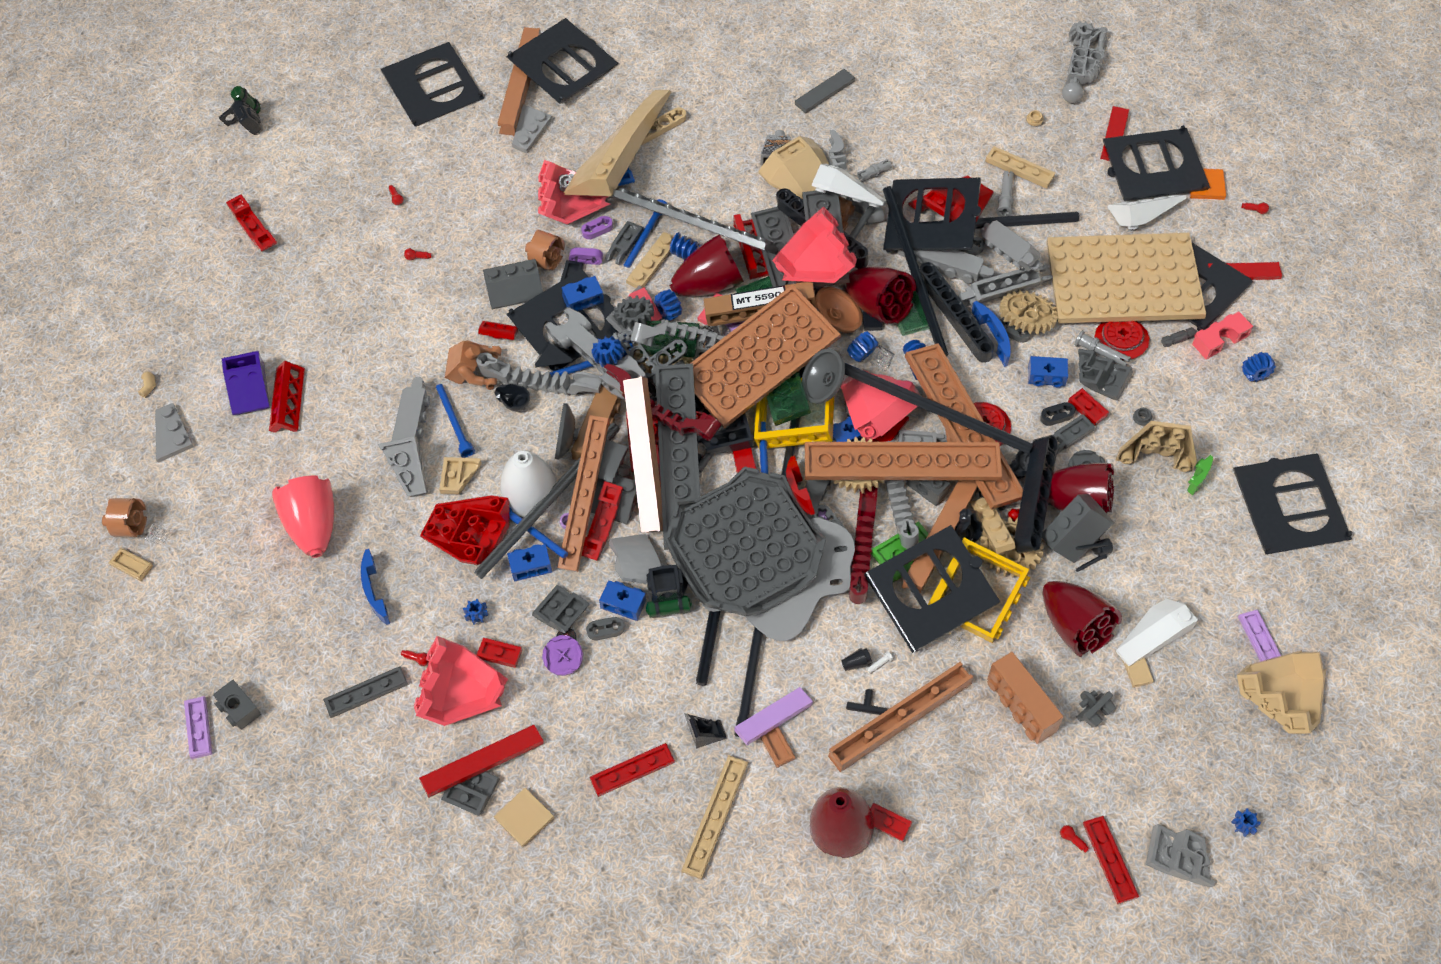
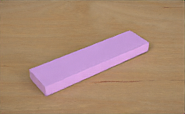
[734,687,813,745]

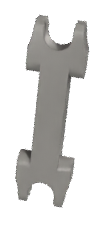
[545,307,647,400]

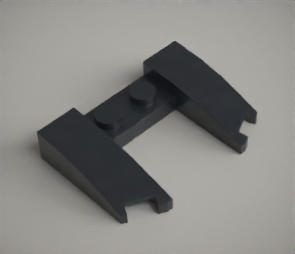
[695,396,754,453]

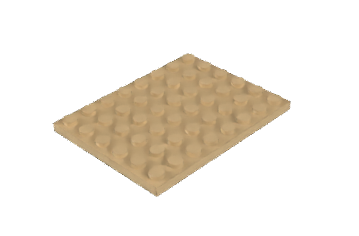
[1047,232,1206,323]

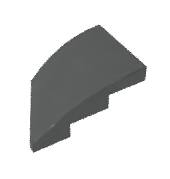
[1078,348,1133,401]

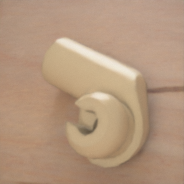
[138,371,156,398]

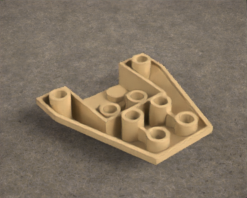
[758,136,829,200]
[1116,421,1197,472]

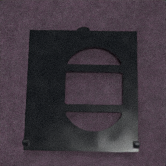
[506,18,618,104]
[381,42,484,127]
[1103,125,1210,201]
[883,177,981,253]
[1186,243,1253,331]
[506,269,619,371]
[1233,453,1352,555]
[864,525,1001,653]

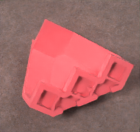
[538,160,610,224]
[772,207,857,283]
[841,370,920,442]
[414,636,508,726]

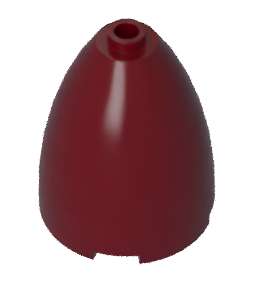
[669,235,744,297]
[844,267,916,325]
[1048,463,1114,515]
[1042,581,1122,657]
[810,787,874,858]

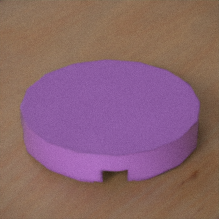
[542,635,583,676]

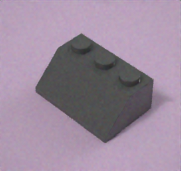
[483,259,543,310]
[590,475,638,525]
[1042,494,1114,563]

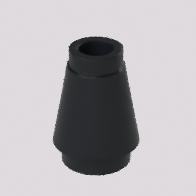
[841,648,873,671]

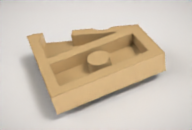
[439,457,481,494]

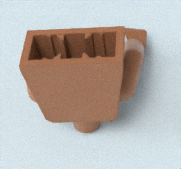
[444,340,502,390]

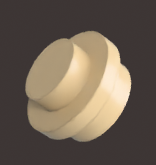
[1026,110,1043,126]

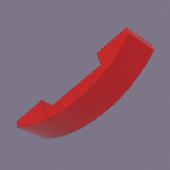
[226,194,277,252]
[786,455,815,515]
[581,481,623,561]

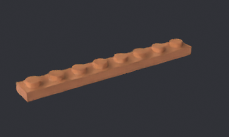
[557,415,610,572]

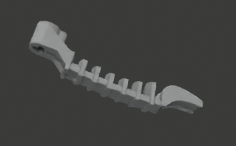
[828,130,884,225]
[630,320,725,348]
[476,353,602,395]
[885,440,919,549]

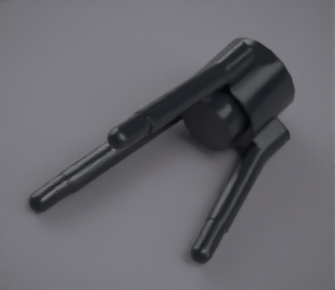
[1076,538,1113,572]

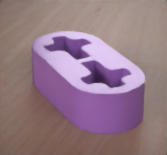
[581,216,613,240]
[569,247,603,265]

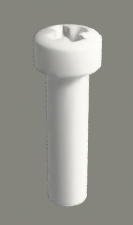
[866,651,893,674]

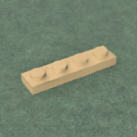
[985,146,1055,189]
[626,232,674,288]
[970,498,1015,554]

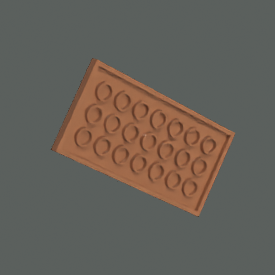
[690,285,841,429]

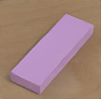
[1238,609,1281,661]
[184,696,212,760]

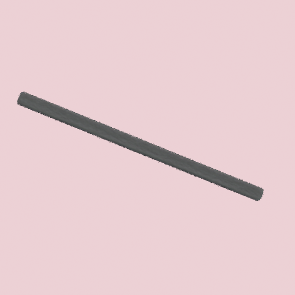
[475,423,620,579]

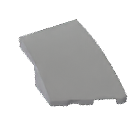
[609,534,661,584]
[1146,824,1215,887]

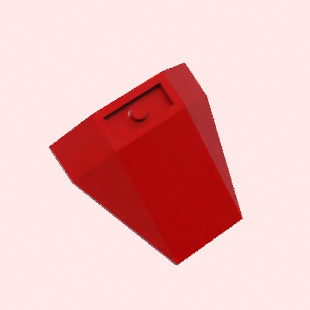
[908,175,994,222]
[420,495,509,565]

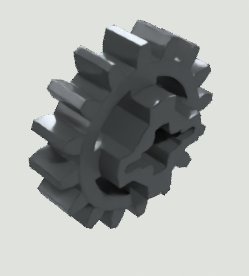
[614,295,654,329]

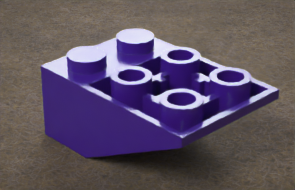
[221,351,270,415]

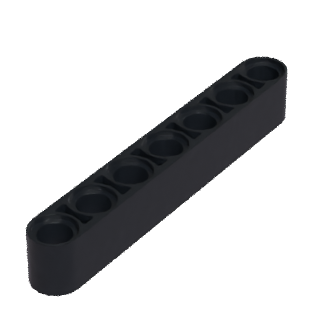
[776,188,869,269]
[920,262,994,363]
[1014,435,1058,554]

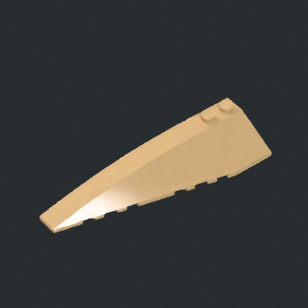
[564,90,671,196]

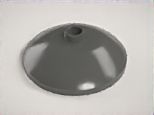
[802,348,845,404]
[555,403,579,460]

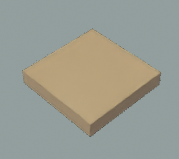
[493,788,554,847]

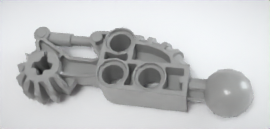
[1062,21,1108,103]

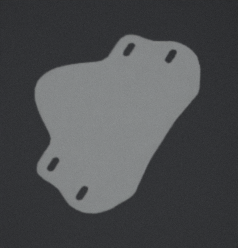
[703,518,855,641]

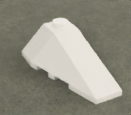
[1108,195,1186,229]
[1116,598,1198,666]

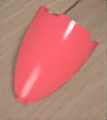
[272,475,334,558]

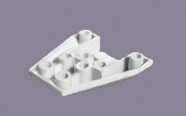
[812,164,887,208]

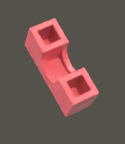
[1192,311,1253,360]

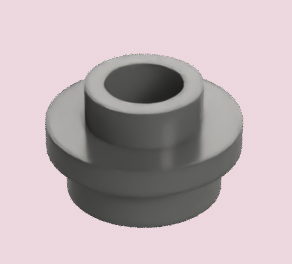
[1133,407,1152,426]

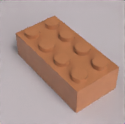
[987,652,1064,744]

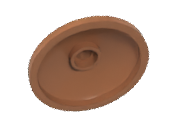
[815,287,862,333]

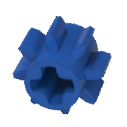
[463,599,489,625]
[1231,808,1261,837]

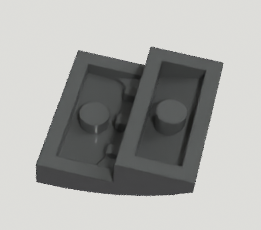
[576,439,629,483]
[532,585,590,633]
[441,772,500,816]

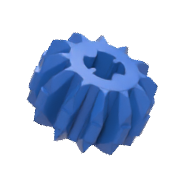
[654,289,682,321]
[847,331,878,362]
[591,336,624,367]
[1242,352,1276,382]

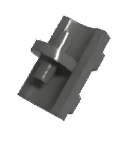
[1076,690,1116,728]

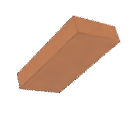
[760,726,795,768]

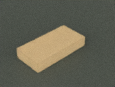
[108,547,153,581]
[1123,658,1154,688]

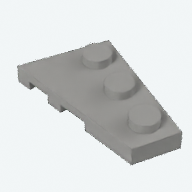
[512,104,552,153]

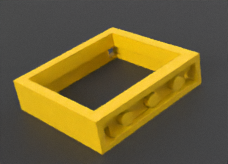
[754,378,834,449]
[928,538,1031,643]

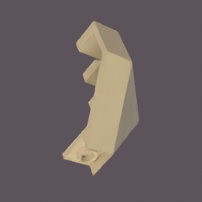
[1237,650,1326,734]

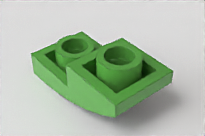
[1187,455,1213,496]

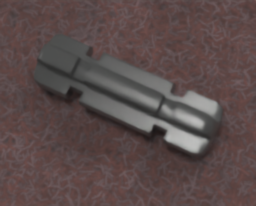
[1161,327,1196,347]

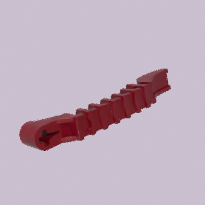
[604,364,722,441]
[849,486,878,604]

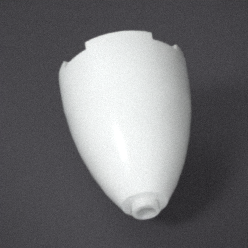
[500,450,558,518]

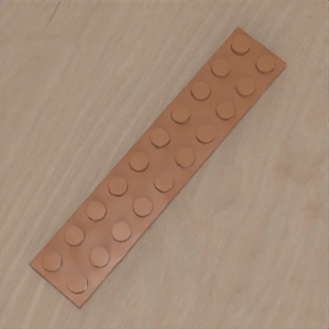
[904,343,1023,510]
[805,442,1002,480]

